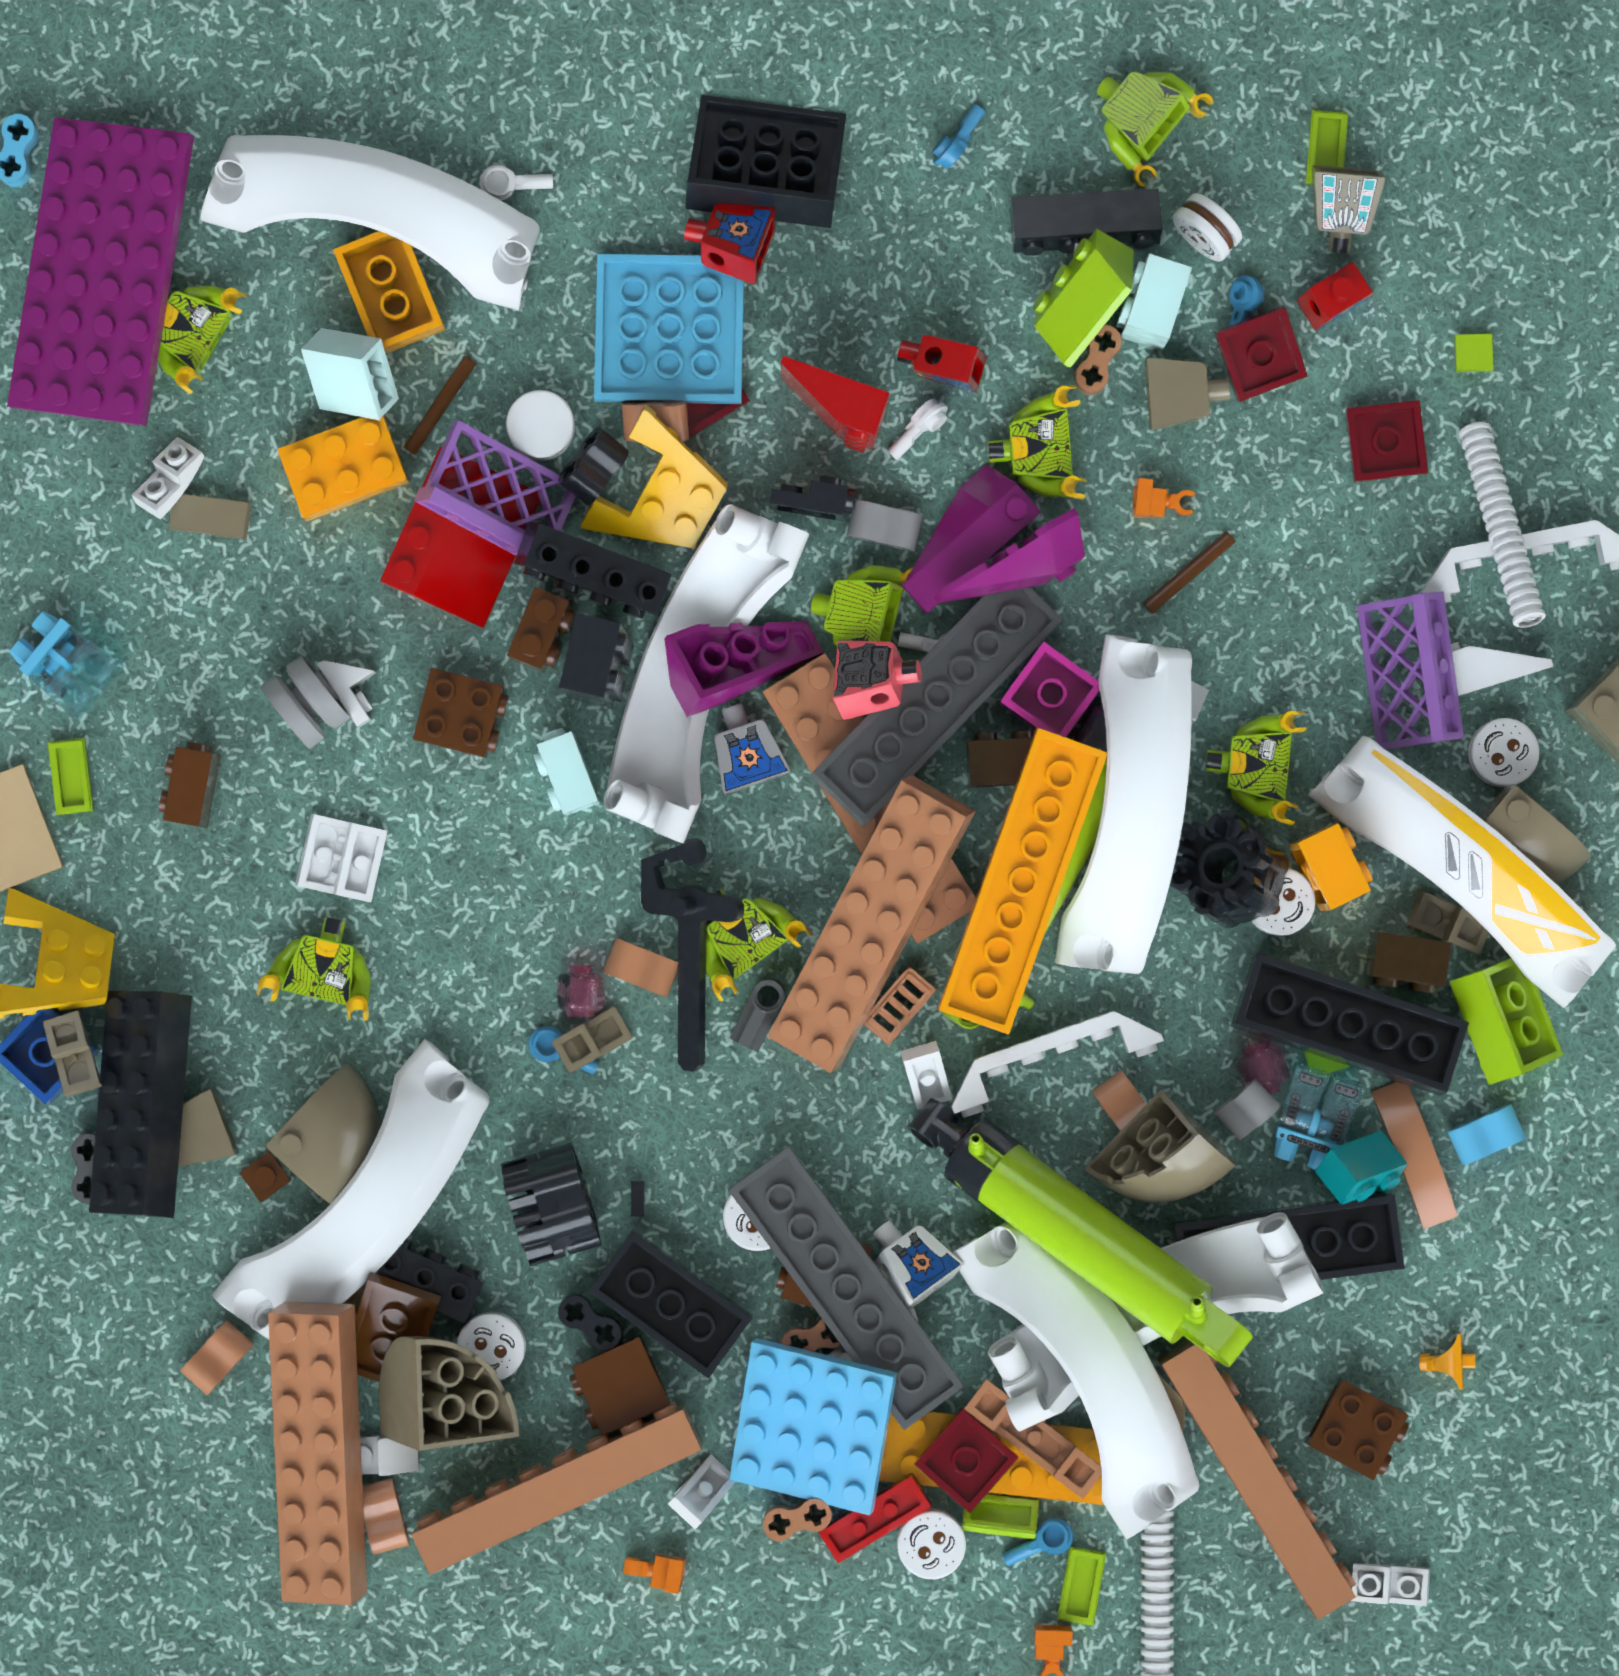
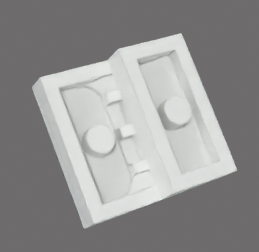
[295,814,387,903]

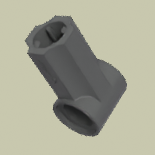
[730,978,786,1052]

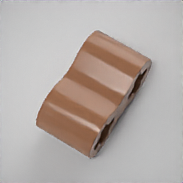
[1074,325,1122,396]
[621,401,689,442]
[602,938,678,997]
[1091,1070,1147,1131]
[781,1317,841,1352]
[180,1319,254,1396]
[362,1478,410,1555]
[763,1498,832,1541]

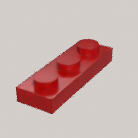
[818,1473,932,1563]

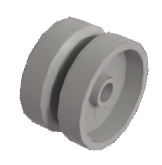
[260,655,351,750]

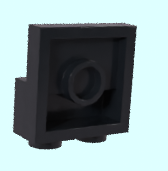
[770,476,855,522]

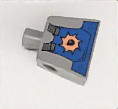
[714,703,791,795]

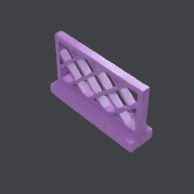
[414,420,576,555]
[1357,592,1464,750]

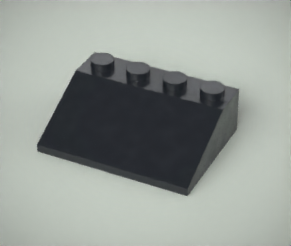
[685,95,846,228]

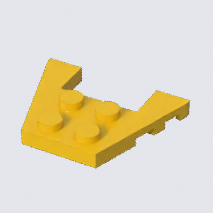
[580,405,728,549]
[0,888,115,1019]

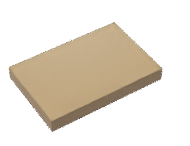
[0,764,64,892]

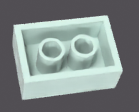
[1116,254,1192,351]

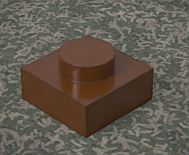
[239,1151,292,1203]

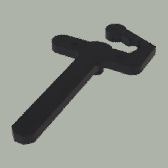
[641,838,744,1072]

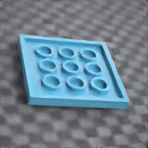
[594,254,744,404]
[729,1338,897,1515]

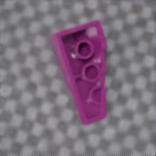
[902,464,1041,614]
[934,508,1085,603]
[664,621,824,717]

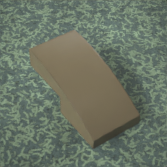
[168,494,252,540]
[1406,891,1489,955]
[551,1006,633,1074]
[42,1011,102,1097]

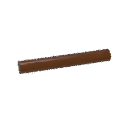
[403,356,476,455]
[1143,531,1235,614]

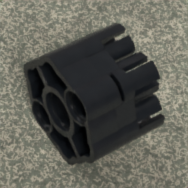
[1169,810,1289,928]
[500,1142,602,1267]

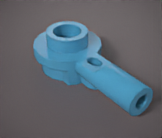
[932,104,985,169]
[1228,275,1264,326]
[528,1026,600,1075]
[1002,1518,1074,1566]

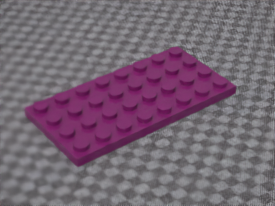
[7,117,194,427]

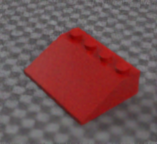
[780,356,890,453]
[380,446,540,629]

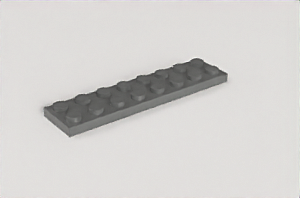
[810,587,1063,827]
[728,1145,964,1430]

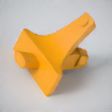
[1419,1333,1476,1390]

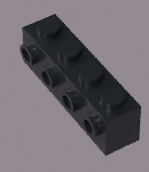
[1010,188,1162,256]
[514,522,672,619]
[375,1239,485,1323]

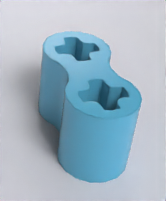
[0,114,39,187]
[1447,1104,1526,1166]

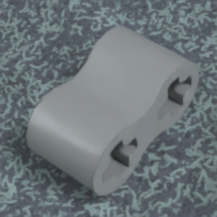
[847,500,923,552]
[1214,1078,1281,1141]

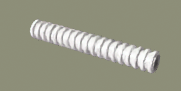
[1458,422,1546,628]
[1141,1510,1174,1676]

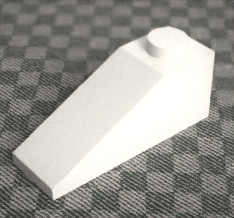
[1451,642,1553,696]

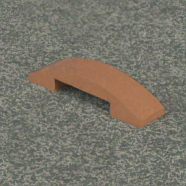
[1371,1082,1458,1230]
[964,1379,1102,1499]

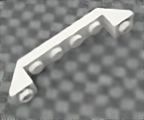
[1419,520,1619,603]
[951,1011,1164,1118]

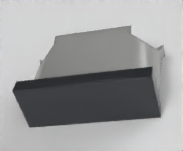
[631,1181,645,1217]

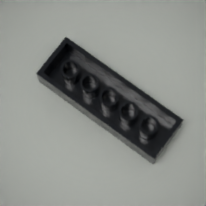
[559,613,634,708]
[1230,953,1469,1096]
[89,991,192,1218]
[1171,1193,1405,1280]

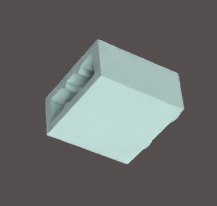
[301,328,399,420]
[533,728,601,816]

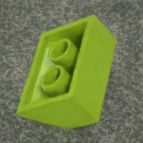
[1033,229,1134,368]
[1449,957,1563,1085]

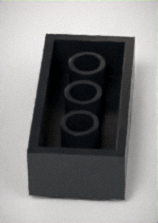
[588,1229,753,1379]

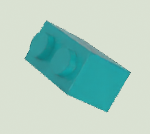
[1315,1131,1408,1205]

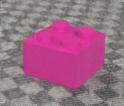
[999,642,1100,738]

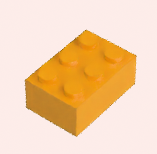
[333,231,446,354]
[277,415,410,521]
[1288,823,1373,911]

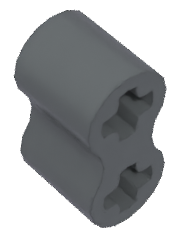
[71,1133,95,1204]

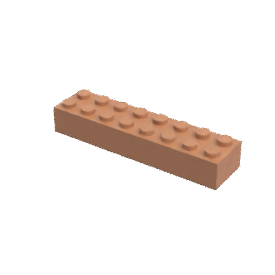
[762,653,976,944]
[767,775,976,1073]
[268,1302,367,1606]
[1157,1340,1357,1620]
[411,1401,703,1575]

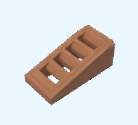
[864,966,936,1046]

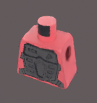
[833,641,922,720]

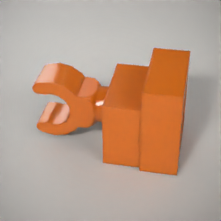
[1131,478,1195,519]
[622,1553,687,1594]
[1034,1624,1073,1676]

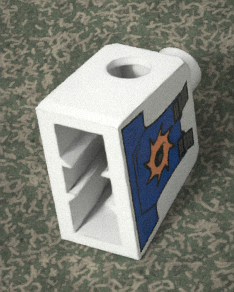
[873,1220,964,1310]

